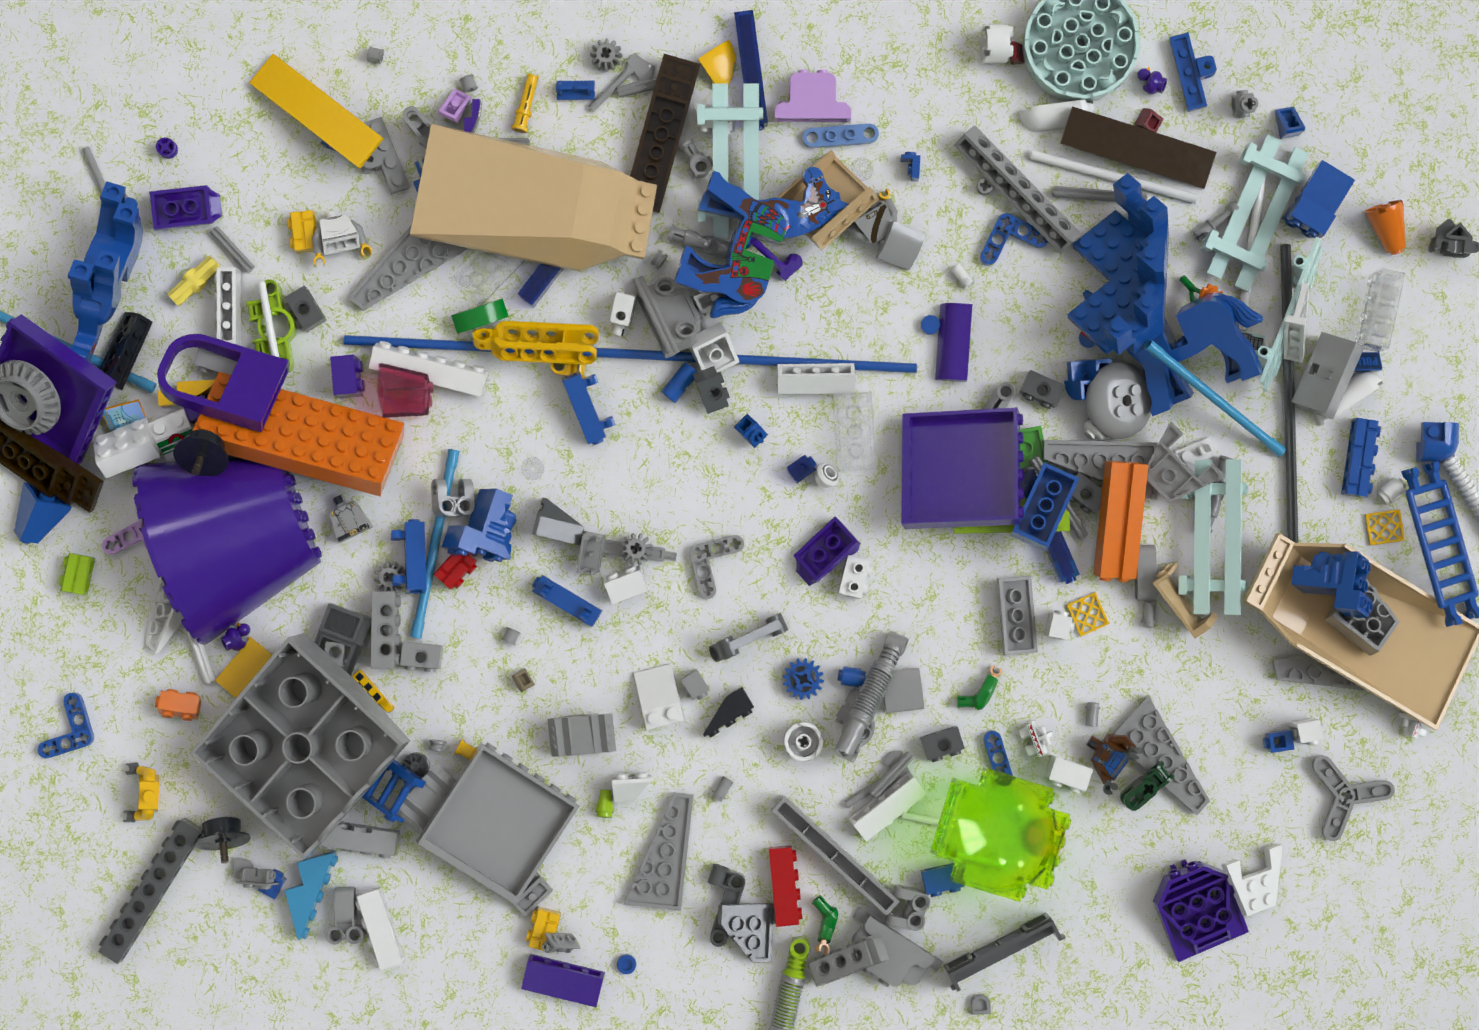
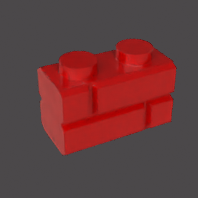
[434,554,478,590]

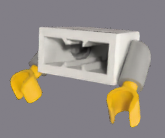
[312,211,372,268]

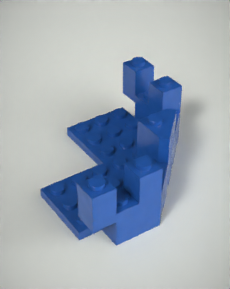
[1067,173,1169,355]

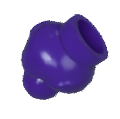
[1137,67,1167,95]
[221,623,250,651]

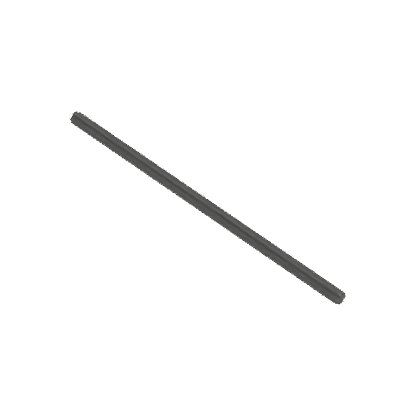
[1280,244,1298,543]

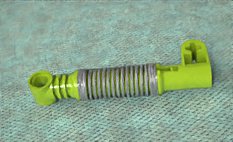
[769,936,810,1030]

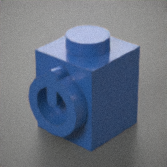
[734,414,768,448]

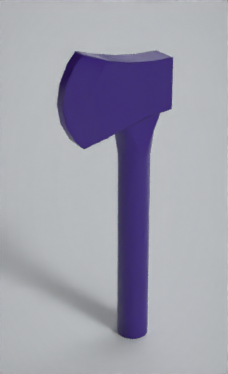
[750,238,803,281]

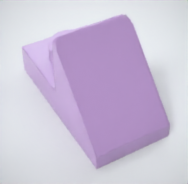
[438,89,472,124]

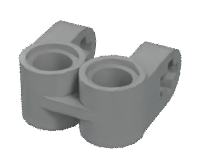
[431,479,475,517]
[885,885,931,931]

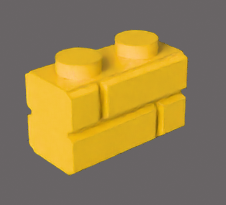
[287,210,317,253]
[526,907,561,951]

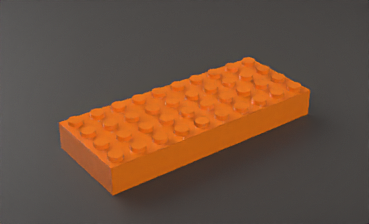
[193,372,404,497]

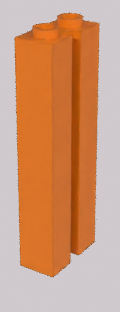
[1093,460,1148,582]

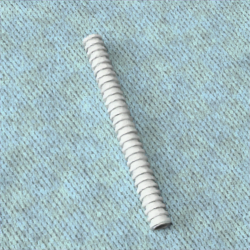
[1441,455,1479,521]

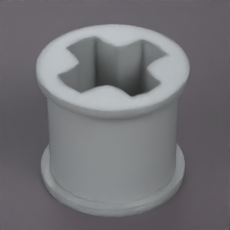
[367,46,384,64]
[459,75,478,93]
[976,178,993,195]
[501,627,521,645]

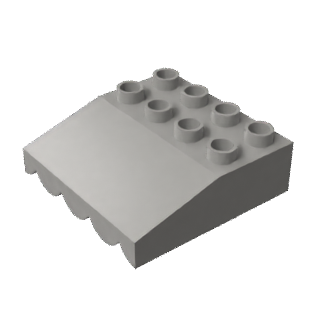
[190,633,410,860]

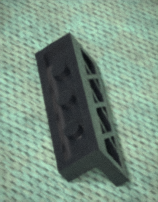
[99,312,153,391]

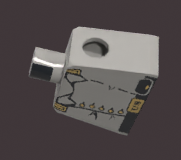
[329,494,373,543]

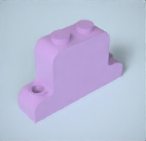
[774,70,851,122]

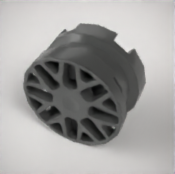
[402,752,430,778]

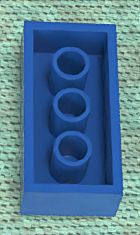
[1010,462,1080,552]

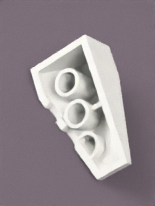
[145,577,184,654]

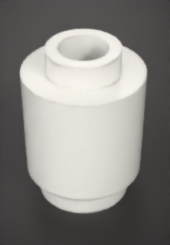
[1377,478,1407,505]

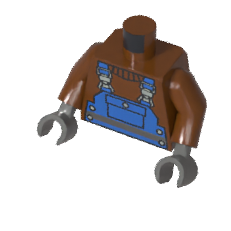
[1086,734,1142,795]

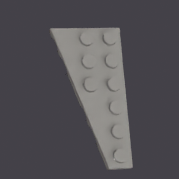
[348,226,468,311]
[1042,440,1158,500]
[1272,654,1367,691]
[1113,695,1210,815]
[623,792,693,911]

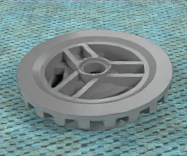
[0,360,61,435]

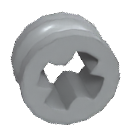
[650,250,668,269]
[428,739,447,751]

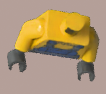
[123,762,159,822]

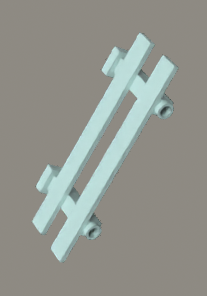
[697,83,763,238]
[1200,134,1309,292]
[1257,237,1323,392]
[1179,459,1248,615]

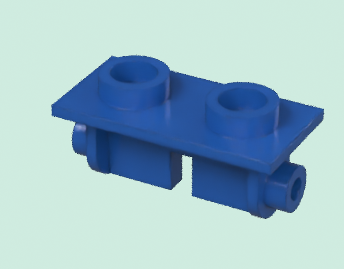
[556,80,595,100]

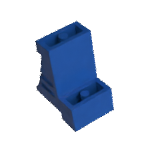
[1282,160,1355,238]
[442,488,517,562]
[1291,551,1373,618]

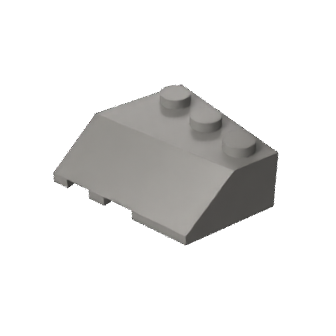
[1324,579,1399,656]

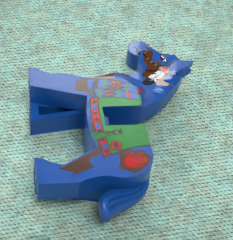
[673,167,849,319]

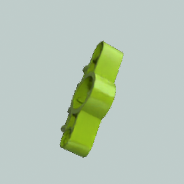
[245,279,297,373]

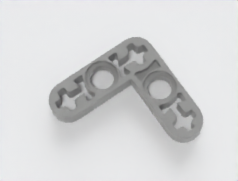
[690,535,744,599]

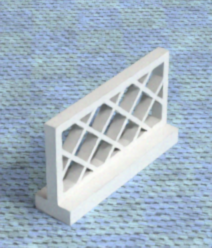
[1283,283,1309,363]

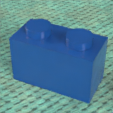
[921,862,965,897]

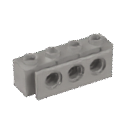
[371,592,401,669]
[808,936,889,987]

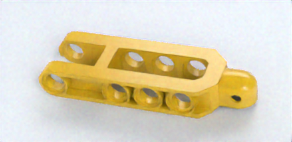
[473,321,599,365]

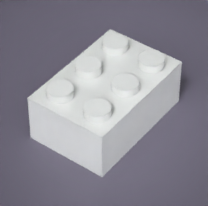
[93,417,160,479]

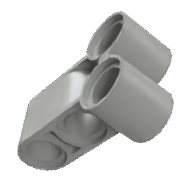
[326,887,366,945]

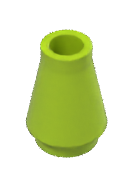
[595,789,614,818]

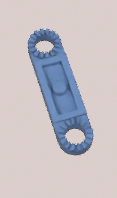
[803,123,879,148]

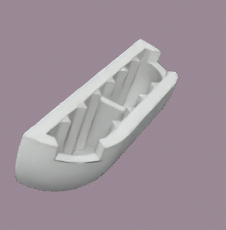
[1019,100,1095,132]
[1315,371,1384,426]

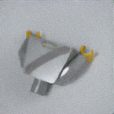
[847,189,898,245]

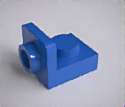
[900,152,920,181]
[258,869,287,900]

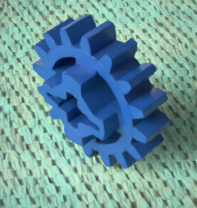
[782,658,824,700]

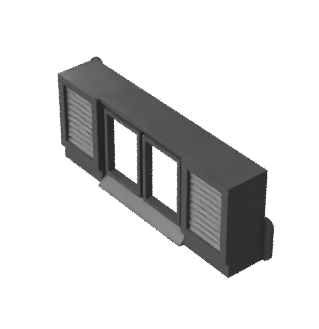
[314,603,371,676]
[944,913,1066,992]

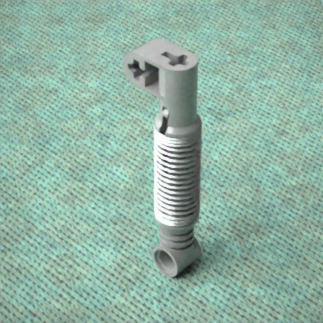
[834,631,909,763]

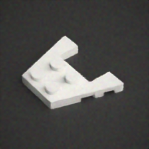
[1221,844,1282,916]

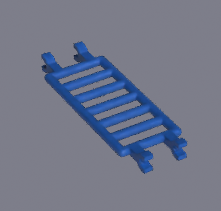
[1401,461,1479,627]

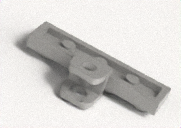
[361,117,410,195]

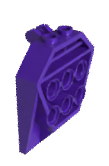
[1153,859,1249,962]

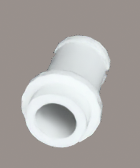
[951,264,974,289]

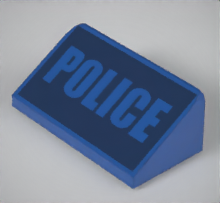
[1354,352,1382,372]

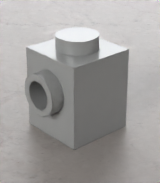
[681,669,709,700]

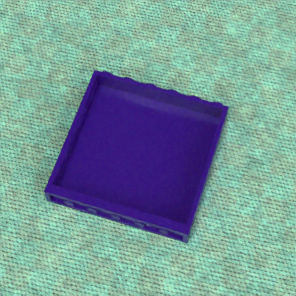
[0,314,117,464]
[901,407,1024,529]

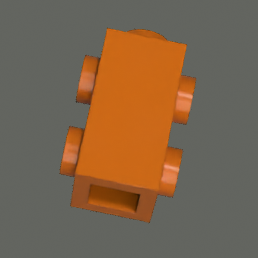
[155,689,202,721]

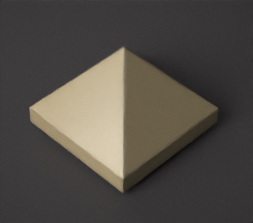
[512,669,535,693]

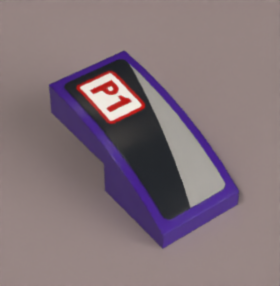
[464,99,482,133]

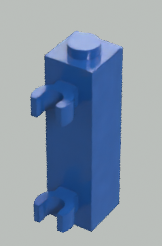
[562,371,615,445]
[391,519,427,594]
[532,575,603,627]

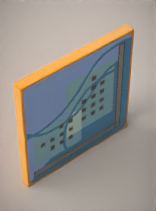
[103,399,146,432]

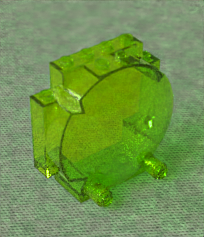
[930,767,1071,902]

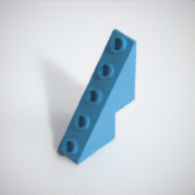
[285,851,338,940]

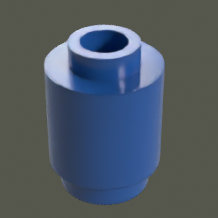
[837,666,866,688]

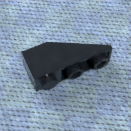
[703,687,754,738]

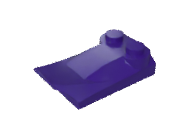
[149,185,222,231]
[793,516,861,586]

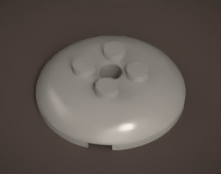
[1086,362,1152,439]

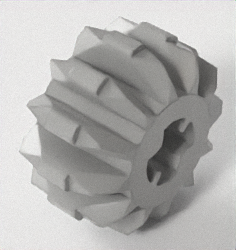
[590,38,623,72]
[620,533,653,565]
[374,561,405,592]

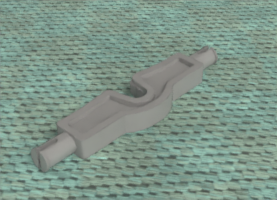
[603,539,677,561]

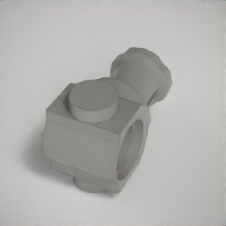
[1232,90,1258,118]
[678,139,713,179]

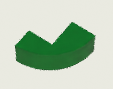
[451,298,509,334]

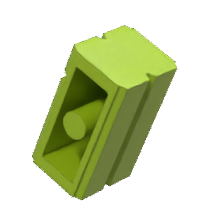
[59,553,95,595]

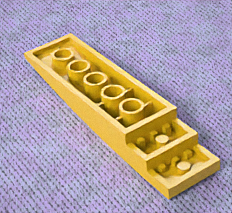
[249,54,384,169]

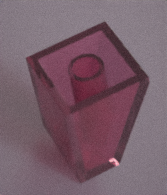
[377,363,434,418]

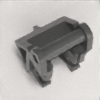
[1429,219,1479,258]

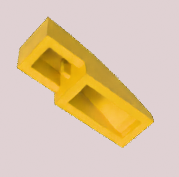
[158,380,215,408]

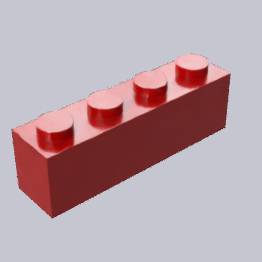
[769,845,803,927]

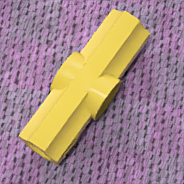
[167,255,221,306]

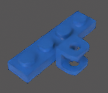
[1169,32,1217,112]

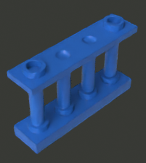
[362,759,426,823]

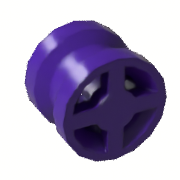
[156,137,178,159]

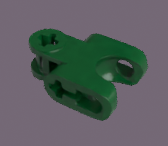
[1120,761,1175,811]

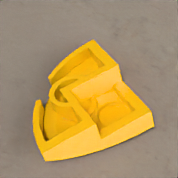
[698,40,736,85]

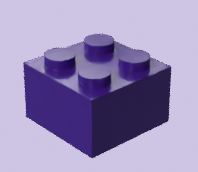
[330,354,365,398]

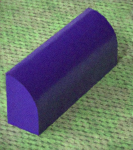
[935,303,973,382]
[521,954,605,1007]

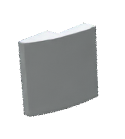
[876,221,926,270]
[884,668,924,714]
[512,872,553,917]

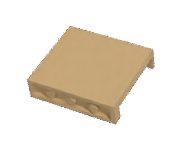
[777,150,879,251]

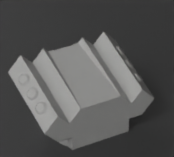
[547,713,616,757]
[397,764,456,834]

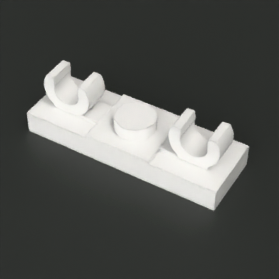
[1174,437,1217,467]

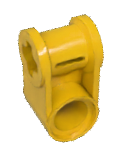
[550,363,586,378]

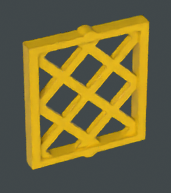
[1365,509,1405,545]
[1066,592,1109,637]

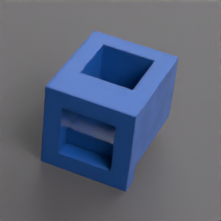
[1263,729,1295,753]

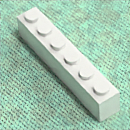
[369,341,488,397]

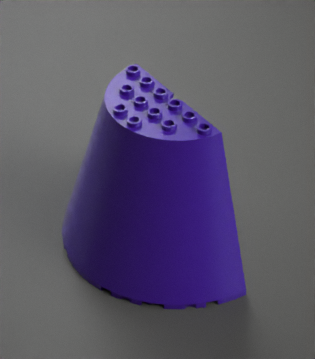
[132,457,322,645]

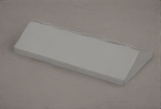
[997,576,1038,655]

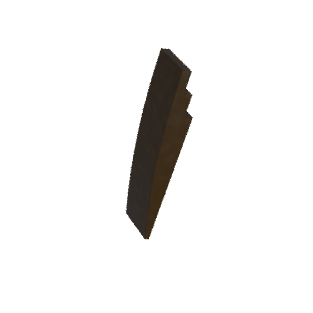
[630,54,701,213]
[1060,106,1217,189]
[0,419,104,513]

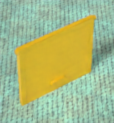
[215,637,272,698]

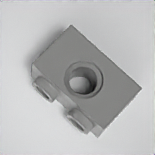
[400,642,443,672]

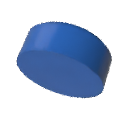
[921,315,940,335]
[617,954,636,974]

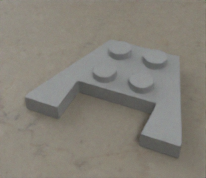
[1147,421,1225,503]

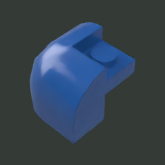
[1064,358,1112,400]
[1416,422,1459,462]

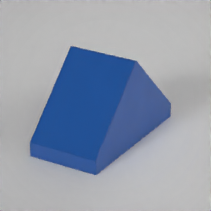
[1275,106,1305,139]

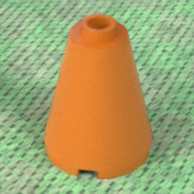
[1365,200,1406,255]

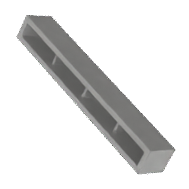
[771,795,900,916]

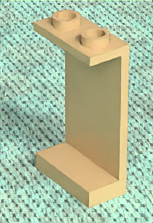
[1153,562,1218,638]

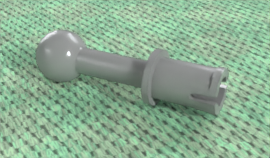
[1193,201,1239,242]

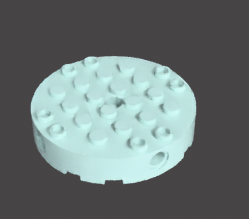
[1022,0,1140,102]

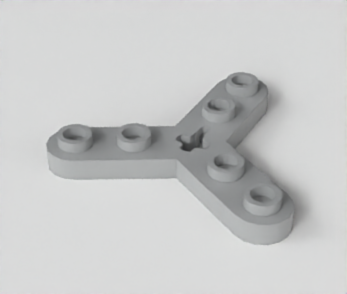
[1312,755,1395,841]

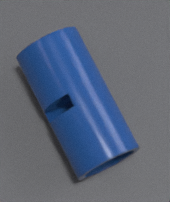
[661,362,697,403]

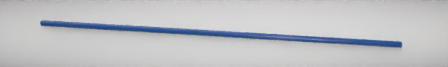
[344,335,917,373]

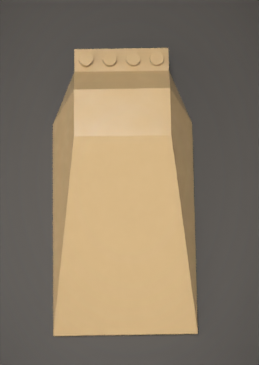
[410,124,657,272]
[1243,533,1479,730]

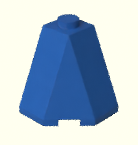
[14,482,72,544]

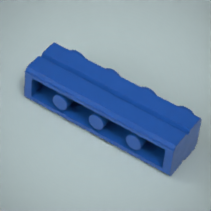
[1341,418,1381,498]

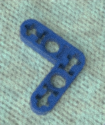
[980,213,1048,266]
[38,692,94,758]

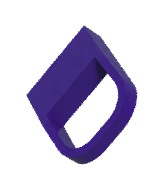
[157,334,289,433]

